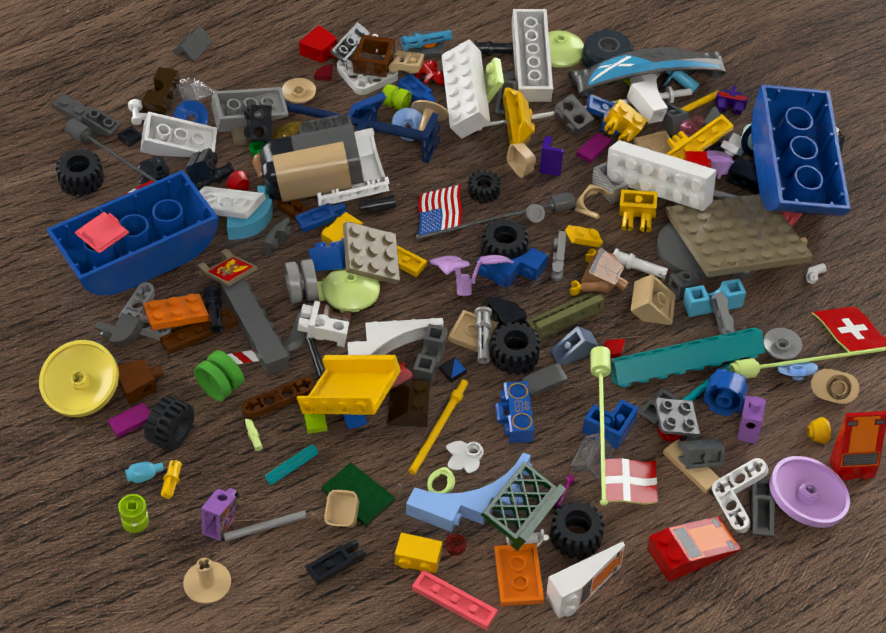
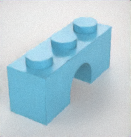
[683,278,746,317]

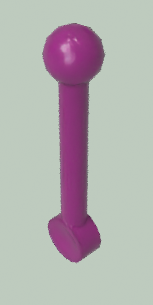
[554,475,575,509]

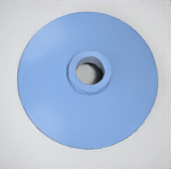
[392,108,422,141]
[778,362,818,380]

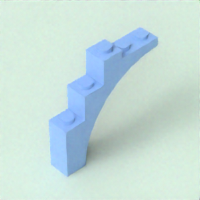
[406,453,532,532]

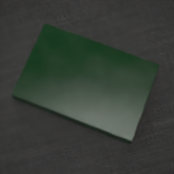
[322,462,395,527]

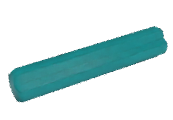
[265,444,318,485]

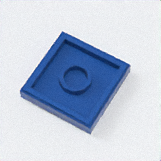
[347,92,386,118]

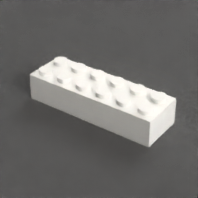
[512,9,553,102]
[441,39,491,139]
[606,140,717,211]

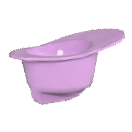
[707,151,734,179]

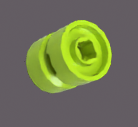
[382,83,412,111]
[118,494,149,533]

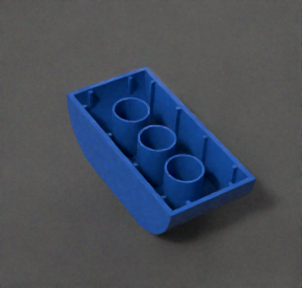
[751,84,851,217]
[46,170,219,295]

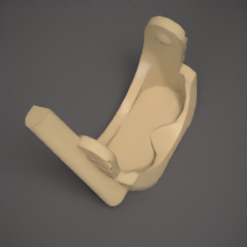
[574,184,611,219]

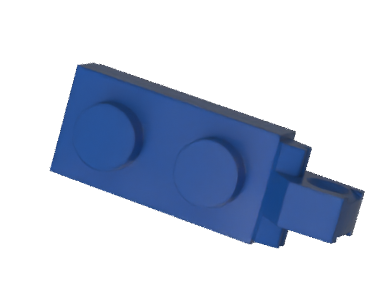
[397,74,436,103]
[295,202,346,233]

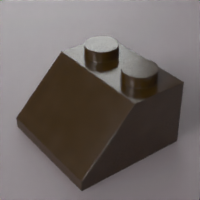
[388,380,430,427]

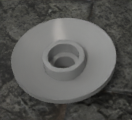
[763,328,802,360]

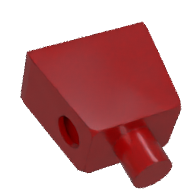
[299,25,338,63]

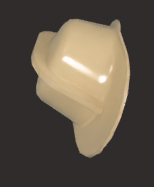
[811,369,859,404]

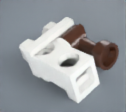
[297,301,352,347]

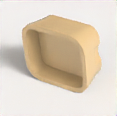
[507,143,536,178]
[324,490,359,528]

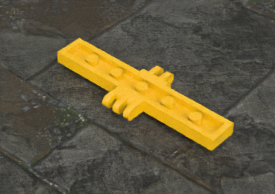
[666,114,734,160]

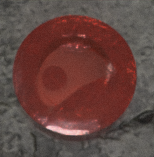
[445,534,466,556]

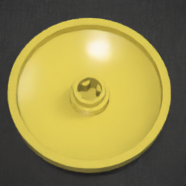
[39,340,119,417]

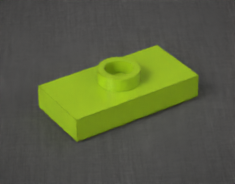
[304,414,327,434]

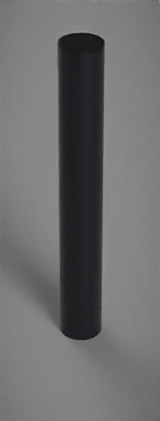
[304,332,324,379]

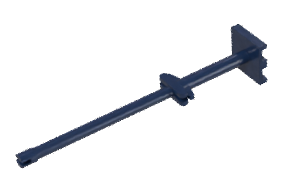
[285,102,441,163]

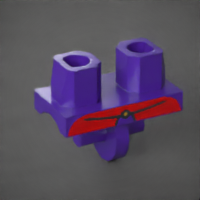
[715,86,748,115]

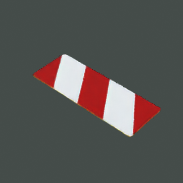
[227,350,259,364]

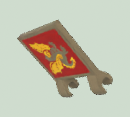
[196,248,257,287]

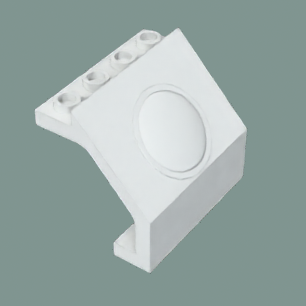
[316,128,390,206]

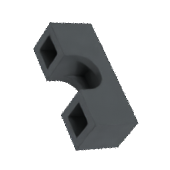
[413,324,448,387]

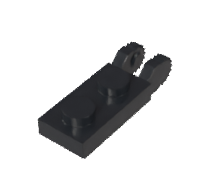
[306,540,366,586]

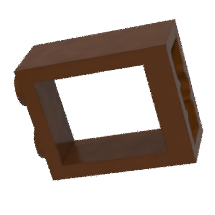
[353,34,395,77]

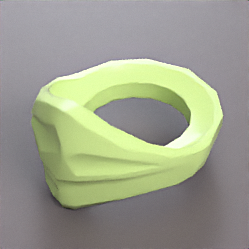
[427,467,455,494]

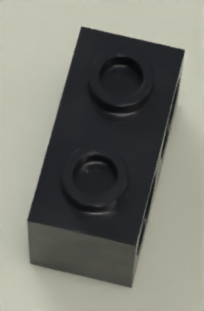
[244,105,272,142]

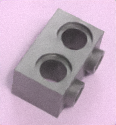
[554,94,594,138]

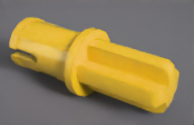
[161,460,182,499]

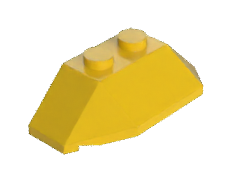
[502,87,535,145]

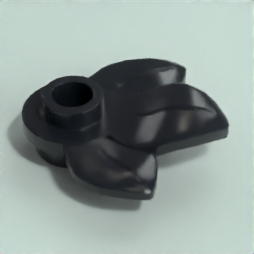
[137,156,170,184]

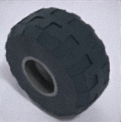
[582,30,633,68]

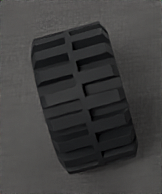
[55,149,104,196]
[481,218,529,259]
[491,322,541,375]
[144,395,195,452]
[550,500,605,559]

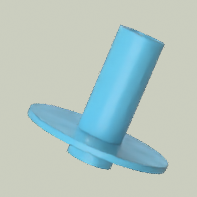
[661,70,699,93]

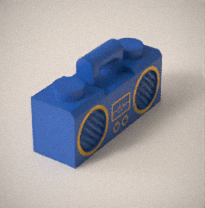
[495,381,534,443]

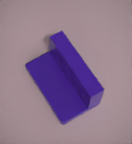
[540,136,564,176]

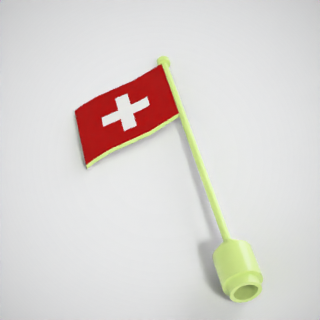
[729,306,886,379]

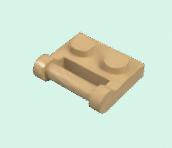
[389,51,425,74]

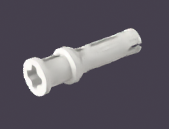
[613,248,668,280]

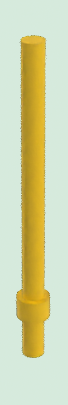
[408,379,469,475]

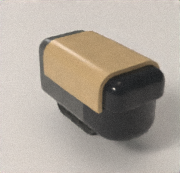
[260,114,364,202]

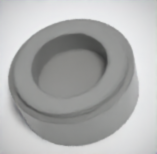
[526,204,545,223]

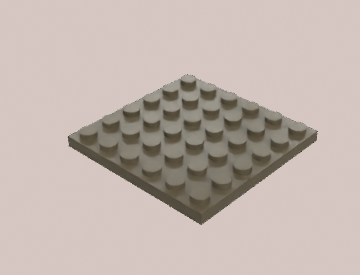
[665,193,813,277]

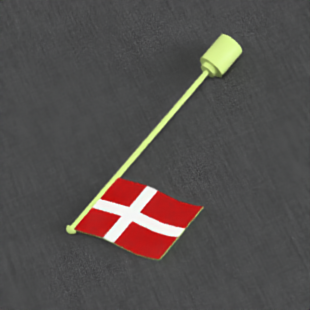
[590,346,658,506]

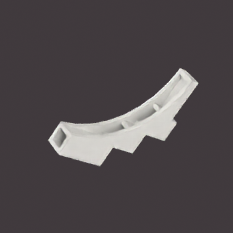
[627,72,668,124]

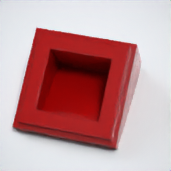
[604,339,626,359]

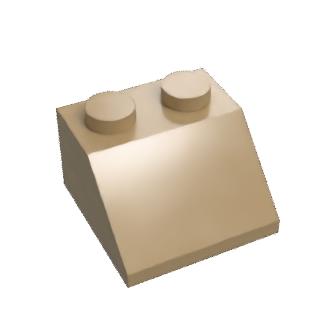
[631,274,676,325]

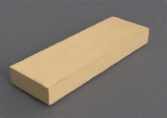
[663,439,720,494]

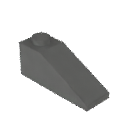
[659,100,690,137]

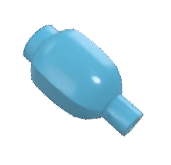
[125,461,164,483]

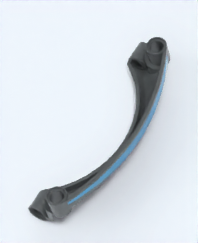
[568,47,726,96]

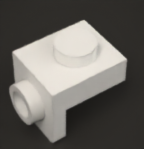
[721,133,743,156]

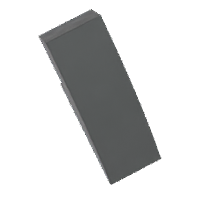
[750,479,775,537]

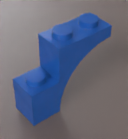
[477,248,548,288]

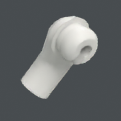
[805,263,826,284]

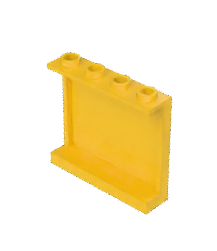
[297,355,401,415]

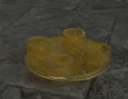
[271,120,302,140]

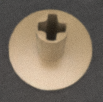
[411,100,449,131]
[183,558,231,604]

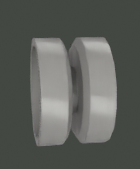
[285,259,318,304]

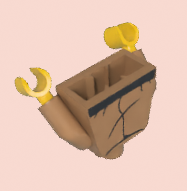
[570,248,628,296]

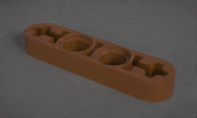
[242,377,314,419]

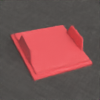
[74,212,129,254]

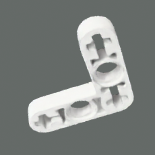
[337,59,398,95]
[712,458,769,533]

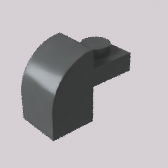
[95,312,144,347]

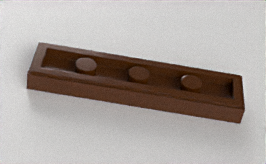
[160,308,239,355]

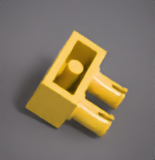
[603,99,647,143]
[619,189,658,232]

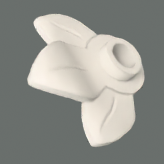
[446,441,484,474]

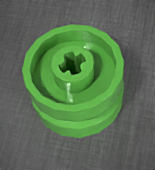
[194,350,244,402]

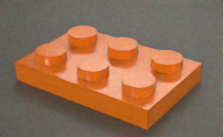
[143,293,209,331]
[494,543,544,606]

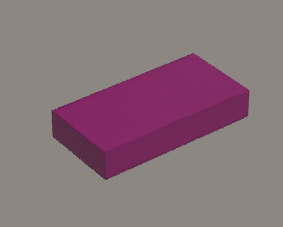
[576,132,612,164]
[107,403,150,438]

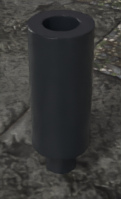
[359,195,396,213]

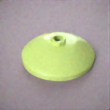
[548,31,584,68]
[323,268,380,311]

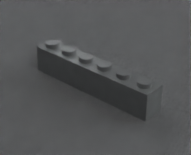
[220,278,290,376]

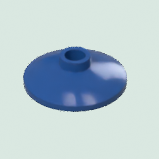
[173,100,209,125]

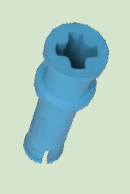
[401,30,452,51]

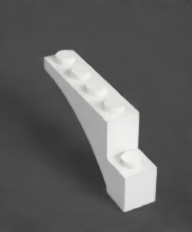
[348,318,443,355]

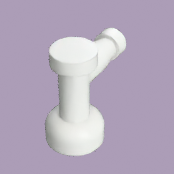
[128,99,147,125]

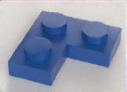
[586,94,619,136]

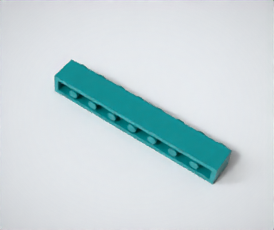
[610,328,765,387]

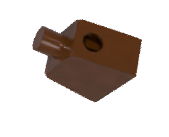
[117,359,164,405]

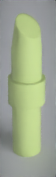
[245,419,263,451]

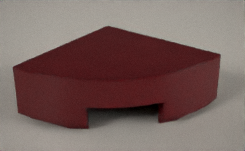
[314,65,333,81]

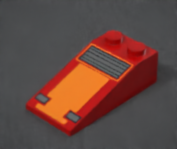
[829,411,886,481]
[647,516,741,582]

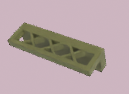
[526,292,604,339]

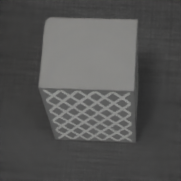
[592,161,628,205]

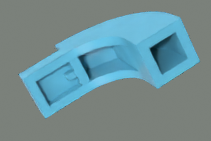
[227,186,273,240]

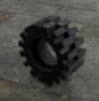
[468,170,501,203]

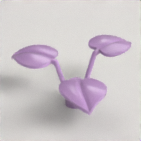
[430,255,513,296]

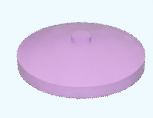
[769,456,850,528]

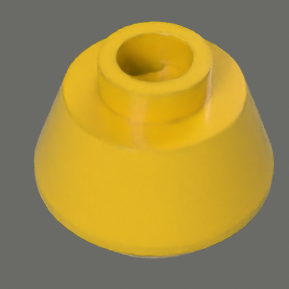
[806,417,831,444]

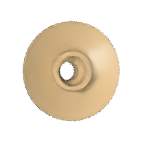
[282,78,316,104]

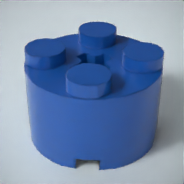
[704,369,748,416]

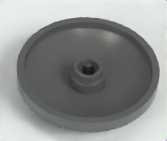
[657,221,706,277]

